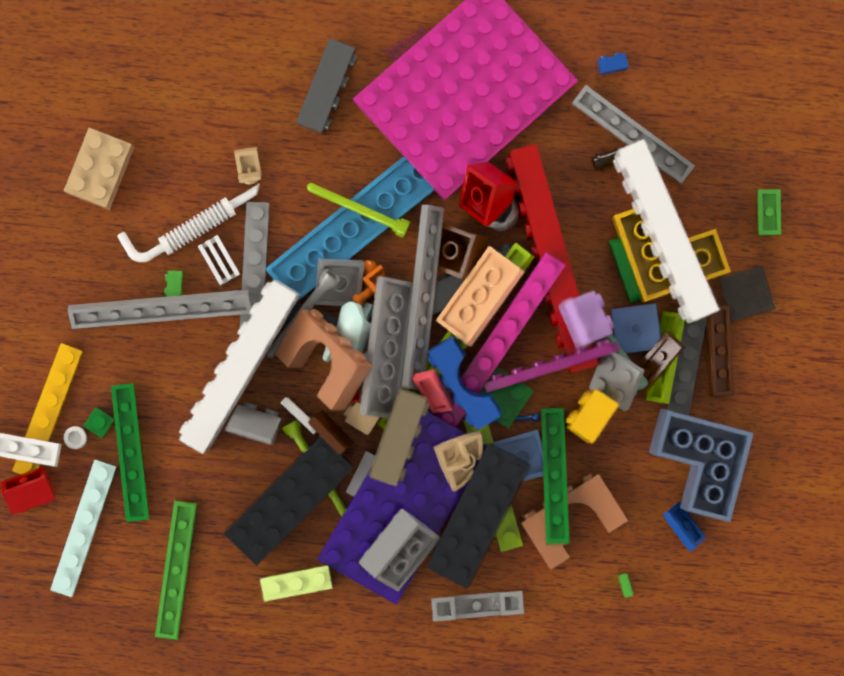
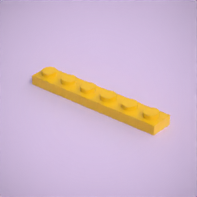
[12,343,83,474]

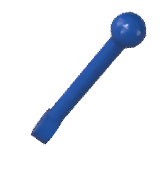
[493,413,540,424]

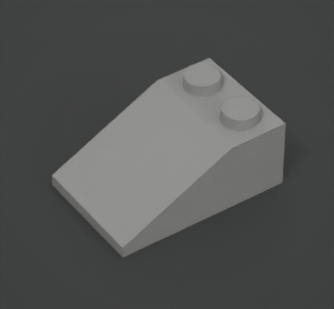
[226,402,283,444]

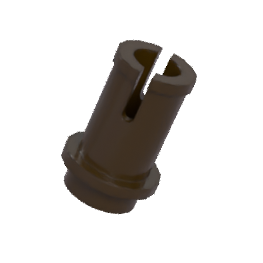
[591,148,618,171]

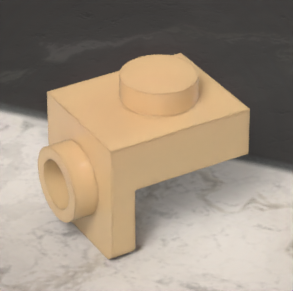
[234,147,261,185]

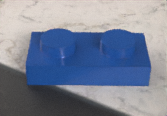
[662,502,706,552]

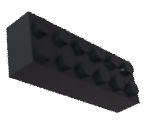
[224,435,354,566]
[426,443,532,589]

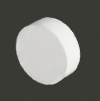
[64,426,87,449]

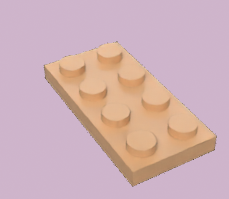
[436,246,524,347]

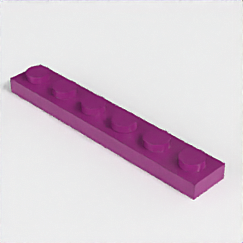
[484,339,620,392]

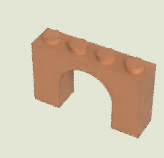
[274,309,372,410]
[520,472,628,570]

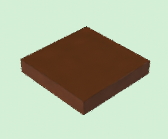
[308,410,354,455]

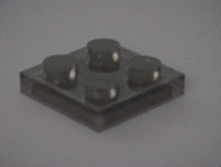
[718,265,776,322]

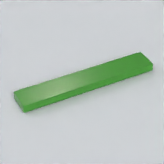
[155,501,197,640]

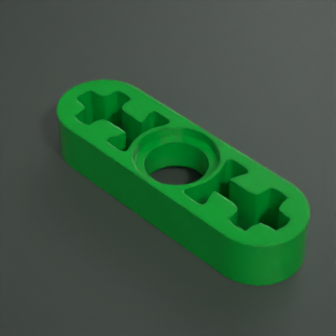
[608,237,641,303]

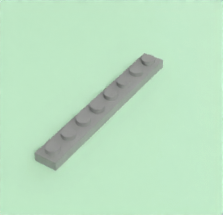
[401,205,444,390]
[67,290,252,329]

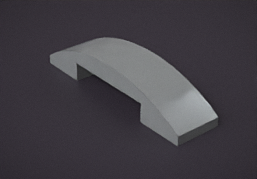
[431,591,524,622]

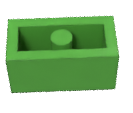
[164,270,183,297]

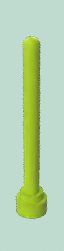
[307,183,410,238]
[282,419,346,516]

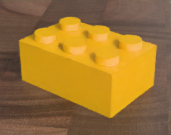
[565,389,619,443]

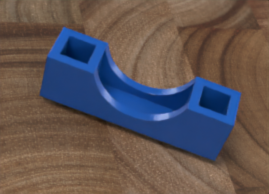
[428,335,503,430]

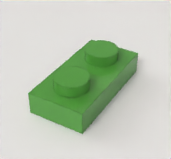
[757,189,781,236]

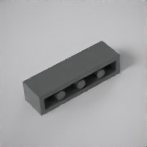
[296,38,358,135]

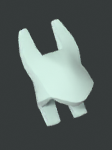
[323,302,374,362]

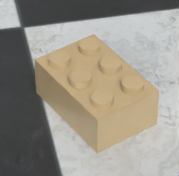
[64,128,135,210]

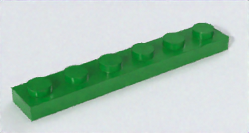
[111,383,150,522]
[541,408,569,545]

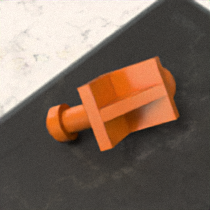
[352,260,386,306]

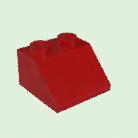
[458,162,517,227]

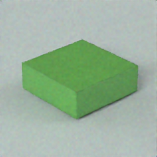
[617,572,633,598]

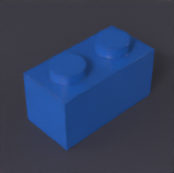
[597,52,629,76]

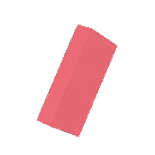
[413,369,455,414]

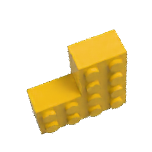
[612,209,731,303]

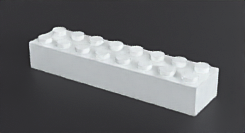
[613,139,719,323]
[179,280,301,454]

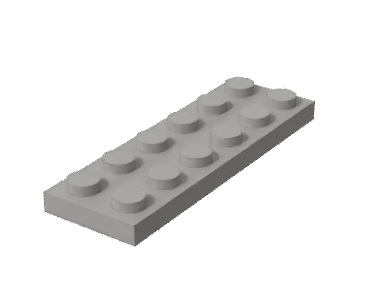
[359,276,413,418]

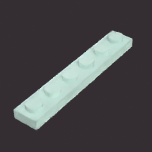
[50,460,117,597]

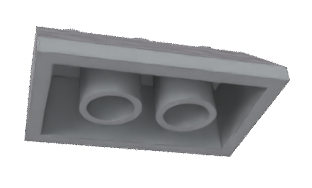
[358,509,441,591]

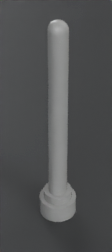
[266,269,340,358]

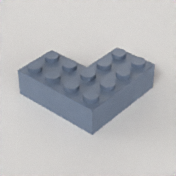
[649,409,754,522]

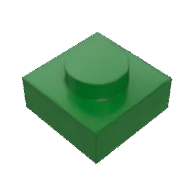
[83,407,115,439]

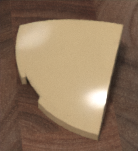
[433,431,483,492]

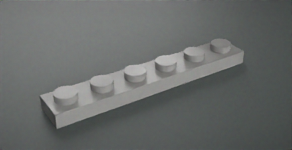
[572,85,695,185]
[239,202,270,337]

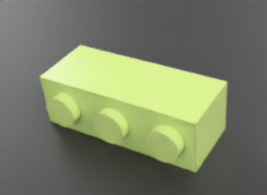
[260,565,333,601]

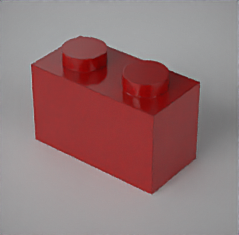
[1,466,55,515]

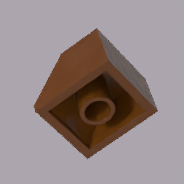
[437,223,490,279]

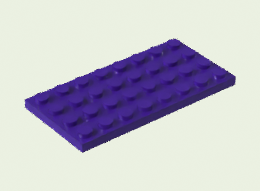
[317,411,487,605]

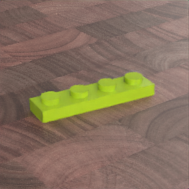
[646,311,685,404]

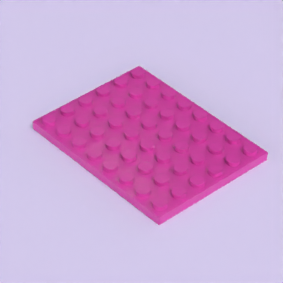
[353,0,578,201]

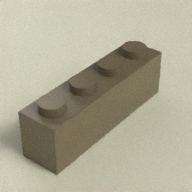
[369,387,429,486]

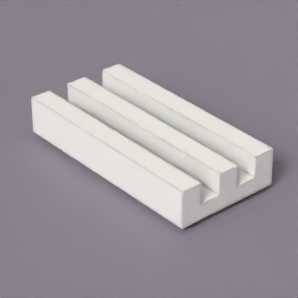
[198,235,240,286]
[281,397,316,435]

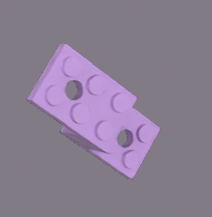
[558,291,614,349]

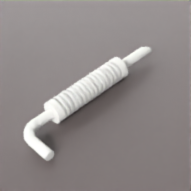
[117,183,260,263]

